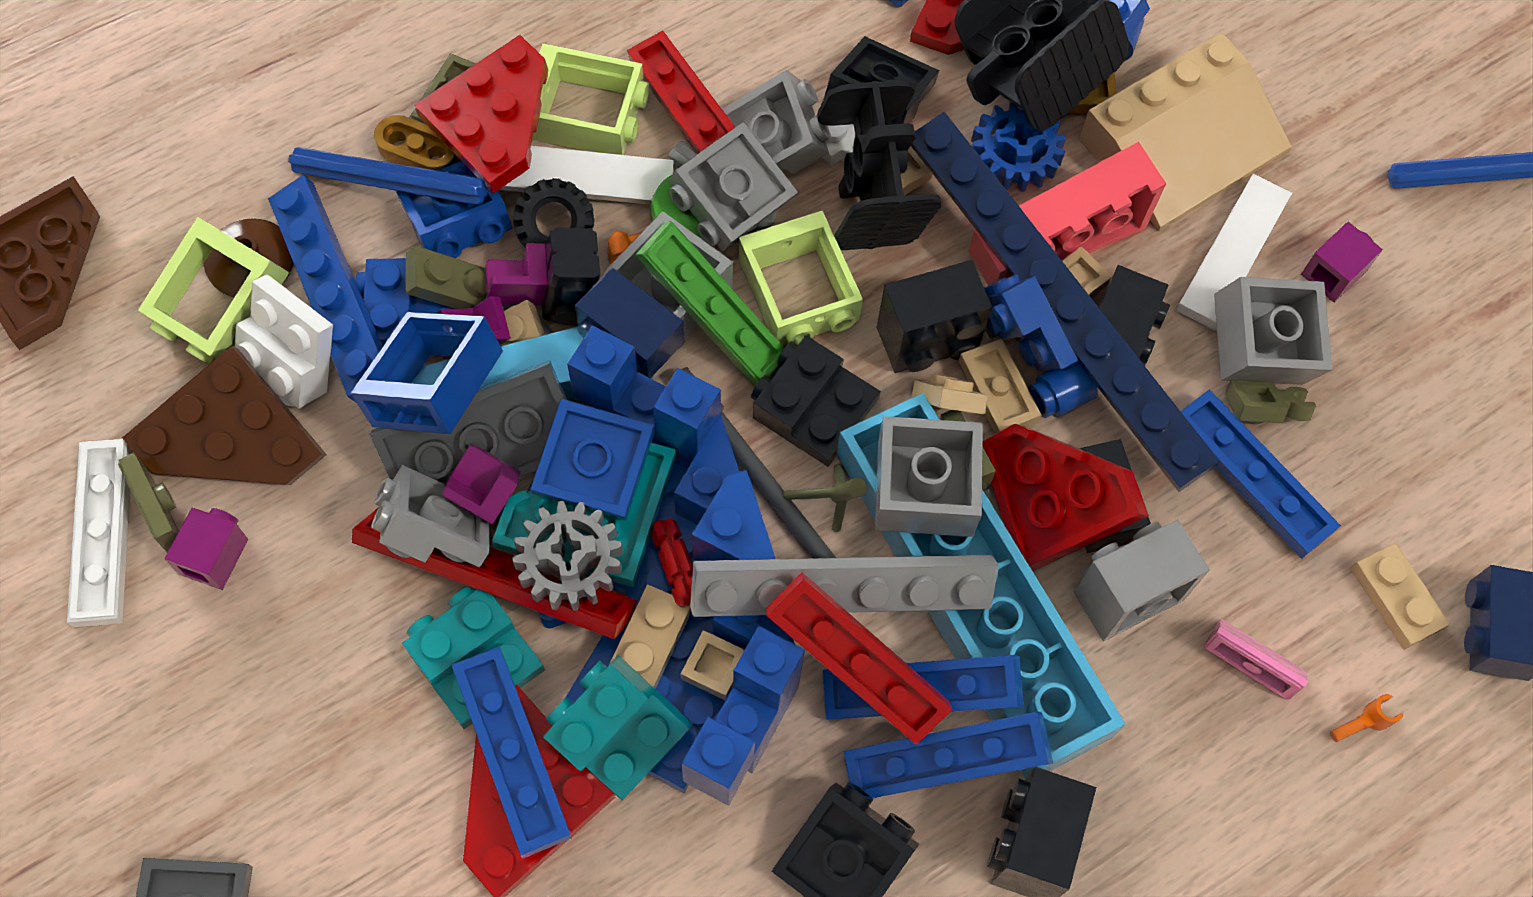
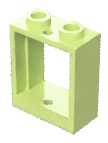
[532,43,649,155]
[738,210,863,346]
[138,217,289,364]

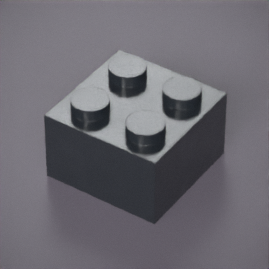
[876,260,992,373]
[987,766,1097,897]

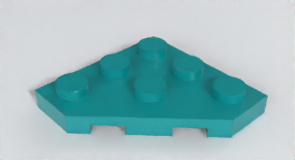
[492,443,676,587]

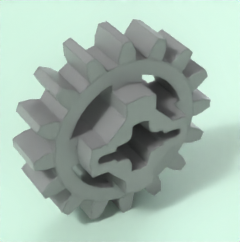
[512,501,623,611]

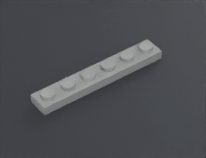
[690,555,998,617]

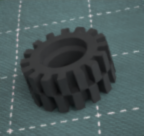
[513,178,595,250]

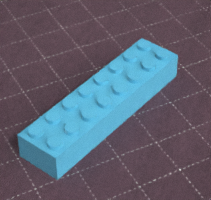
[837,393,1126,779]

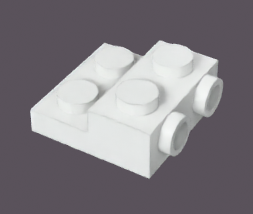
[235,274,333,409]

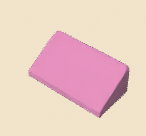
[1204,619,1308,700]

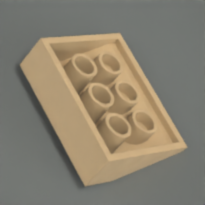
[1079,32,1292,231]

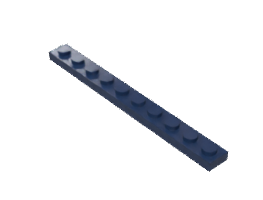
[911,112,1219,492]

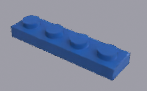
[1181,389,1341,559]
[452,646,572,858]
[823,655,1024,720]
[843,712,1053,798]

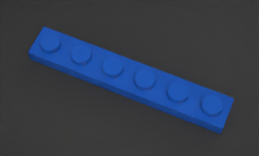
[268,174,383,402]

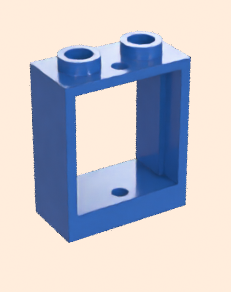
[351,312,503,434]

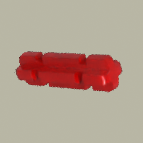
[651,518,693,608]

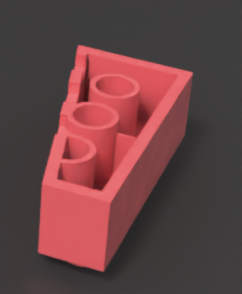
[968,142,1166,285]

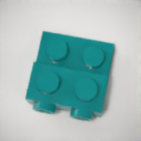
[402,586,545,729]
[543,655,693,800]

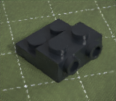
[823,36,940,125]
[751,335,881,467]
[771,782,919,897]

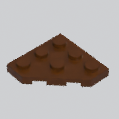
[0,176,100,350]
[122,346,327,485]

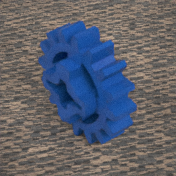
[971,102,1066,192]

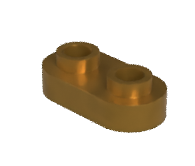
[374,115,459,171]

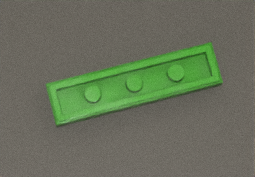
[635,221,784,386]

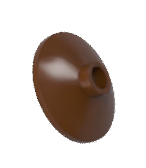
[204,218,294,297]

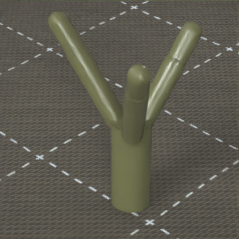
[783,464,867,532]

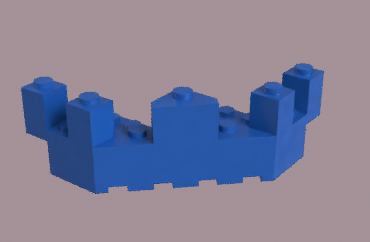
[527,326,805,806]

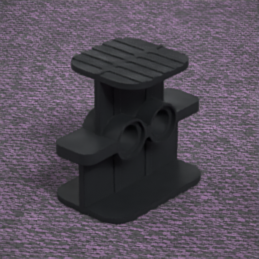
[954,0,1129,131]
[817,80,941,250]

